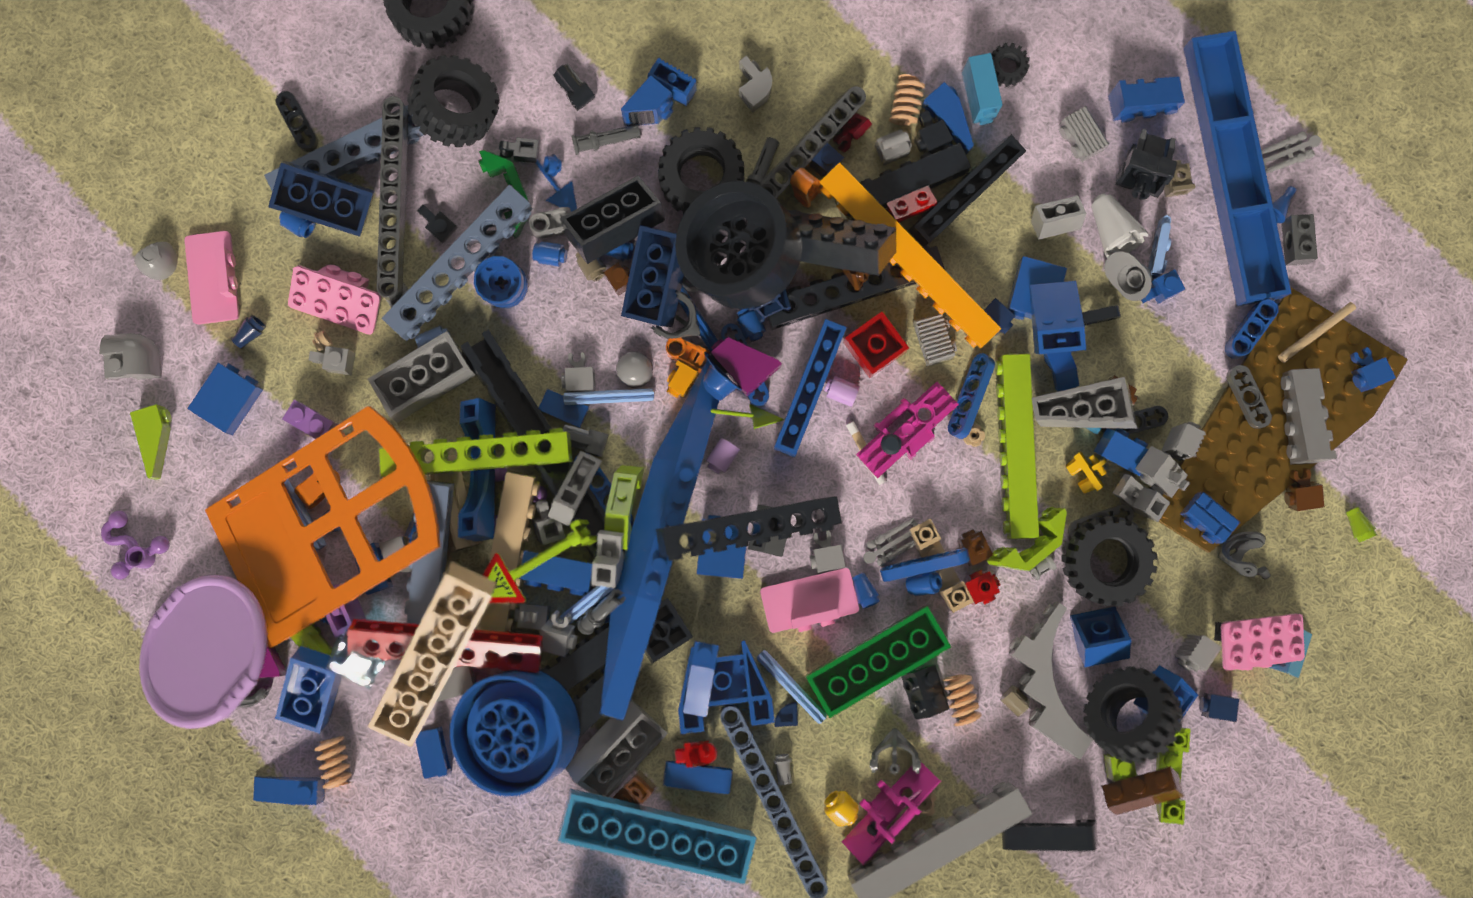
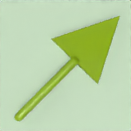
[711,404,784,429]

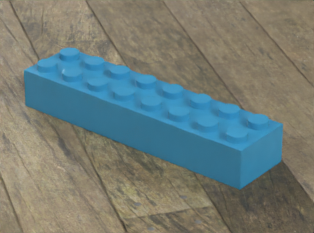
[558,788,757,885]

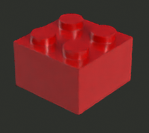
[843,311,909,379]

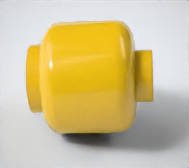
[824,791,859,827]

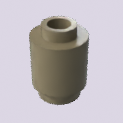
[575,252,607,282]

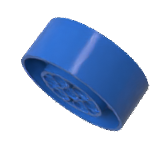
[450,670,580,797]

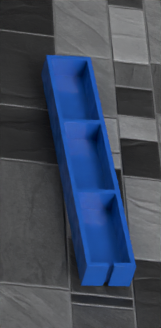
[1183,31,1291,306]

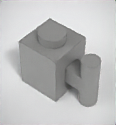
[875,129,912,166]

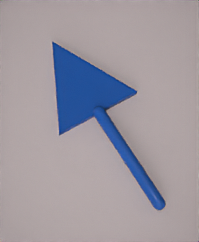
[535,160,577,212]

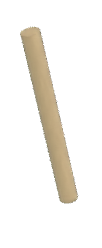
[1278,302,1356,363]

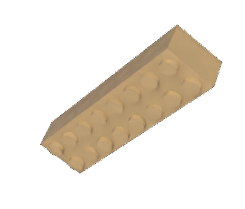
[368,562,496,747]

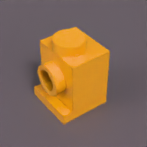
[666,360,698,398]

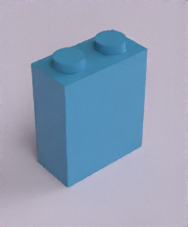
[962,53,1003,125]

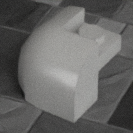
[99,333,161,380]

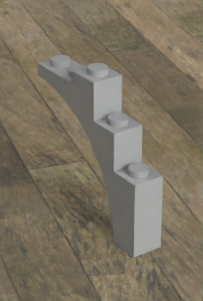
[1009,602,1093,759]

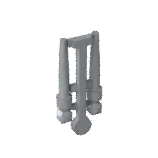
[1261,131,1321,174]
[863,518,918,567]

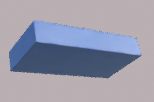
[539,389,590,428]

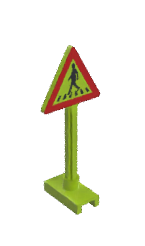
[482,519,598,603]

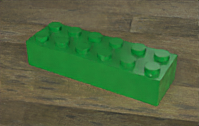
[805,606,951,718]

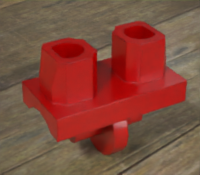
[675,740,717,768]

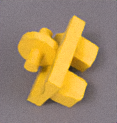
[1066,451,1108,494]

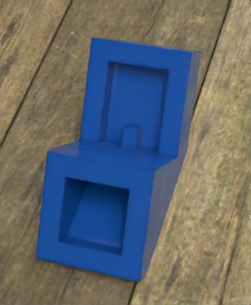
[1043,352,1080,392]

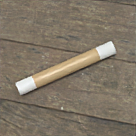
[846,421,887,485]

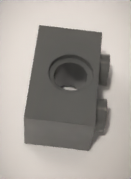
[1281,214,1318,266]

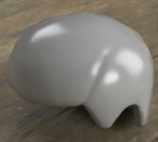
[616,352,653,388]

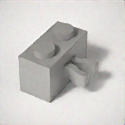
[1135,446,1190,498]

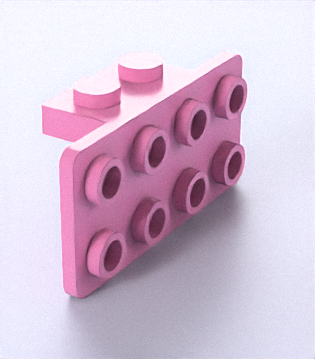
[184,231,239,325]
[288,265,381,335]
[760,568,859,633]
[1221,613,1305,670]

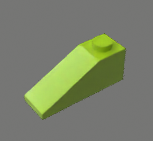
[130,404,172,480]

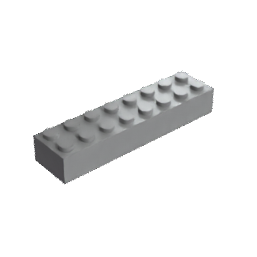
[848,782,1032,898]

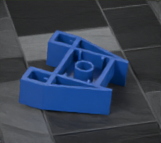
[678,641,775,734]

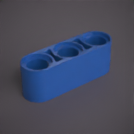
[1225,299,1278,359]
[663,761,733,794]

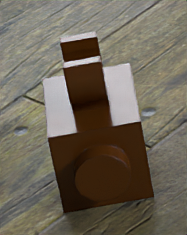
[1284,468,1325,511]
[957,529,993,566]

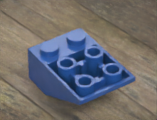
[1029,281,1086,354]

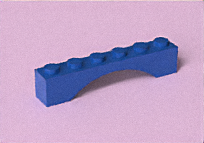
[458,398,496,542]

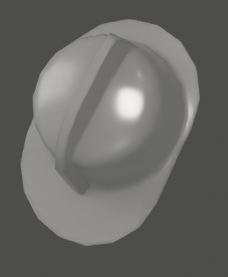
[1104,251,1152,301]

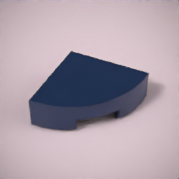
[774,702,798,727]

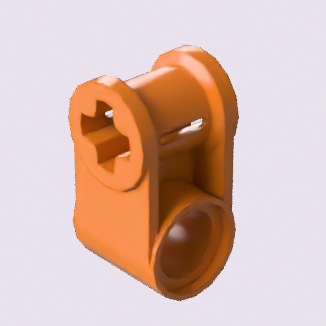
[790,168,822,208]
[666,338,710,373]
[294,470,341,509]

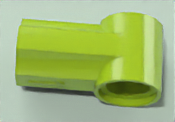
[291,623,336,656]

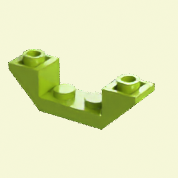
[605,465,644,550]
[987,507,1067,571]
[1156,728,1191,825]

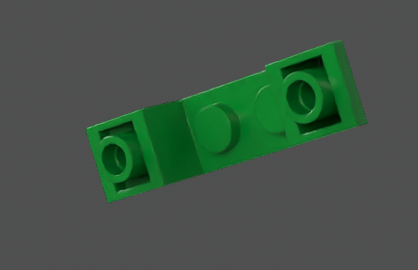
[478,150,529,239]

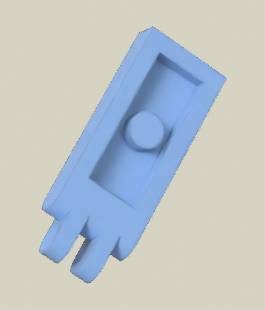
[1148,215,1171,278]

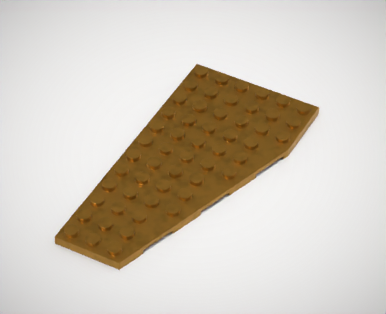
[1159,287,1408,553]

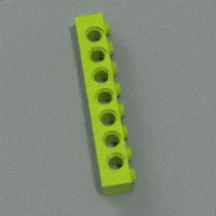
[379,428,572,477]

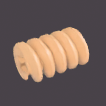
[889,74,925,126]
[942,674,982,726]
[315,736,352,789]

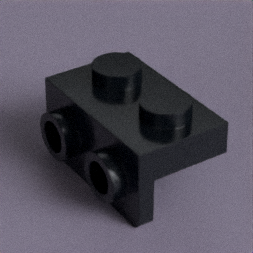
[901,665,950,720]

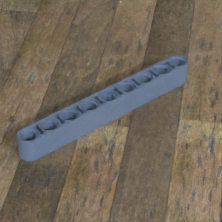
[720,705,828,898]

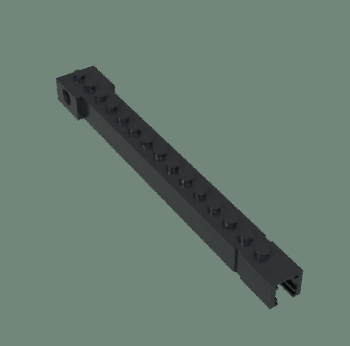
[461,329,693,664]

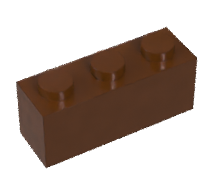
[1102,766,1185,815]

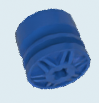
[474,256,528,309]

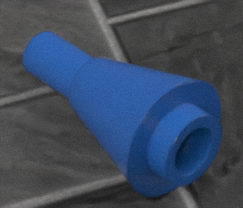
[1273,186,1297,224]

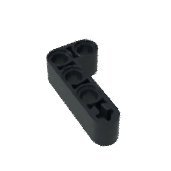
[1002,819,1098,851]

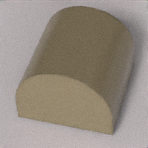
[1000,685,1030,717]

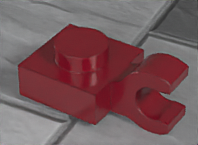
[833,113,872,153]

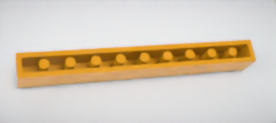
[820,162,1001,348]

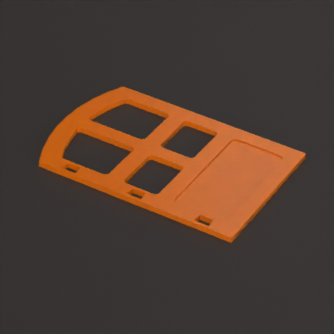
[205,406,440,648]

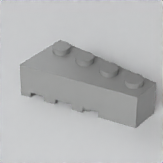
[1281,369,1337,464]
[1032,377,1138,429]

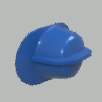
[703,352,742,401]

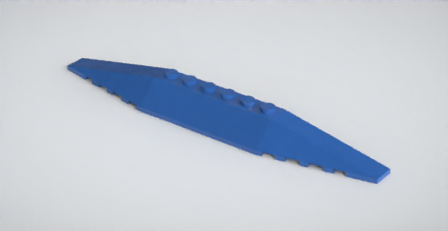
[600,360,727,720]

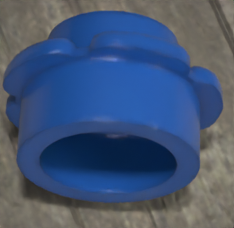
[543,154,562,177]

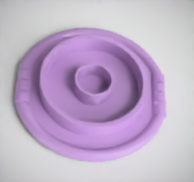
[139,575,267,729]

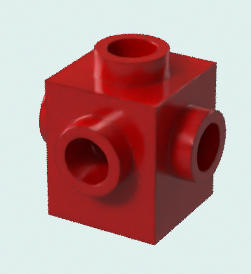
[964,569,1001,605]

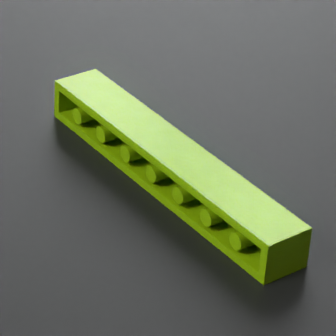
[995,354,1039,539]

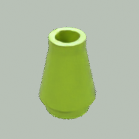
[1346,507,1377,543]

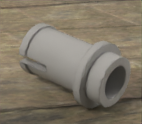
[773,754,793,785]

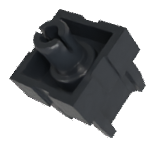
[1115,129,1178,200]

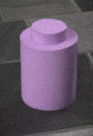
[824,376,860,407]
[706,438,740,474]

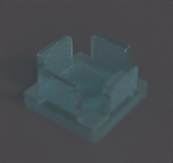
[327,629,386,689]

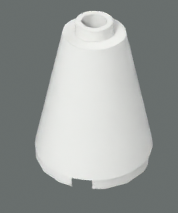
[1091,194,1148,258]

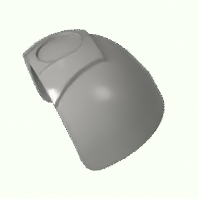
[134,242,178,280]

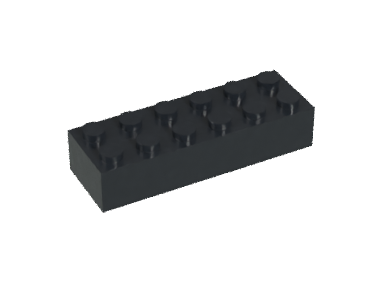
[760,210,896,275]

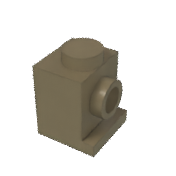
[1164,160,1195,197]

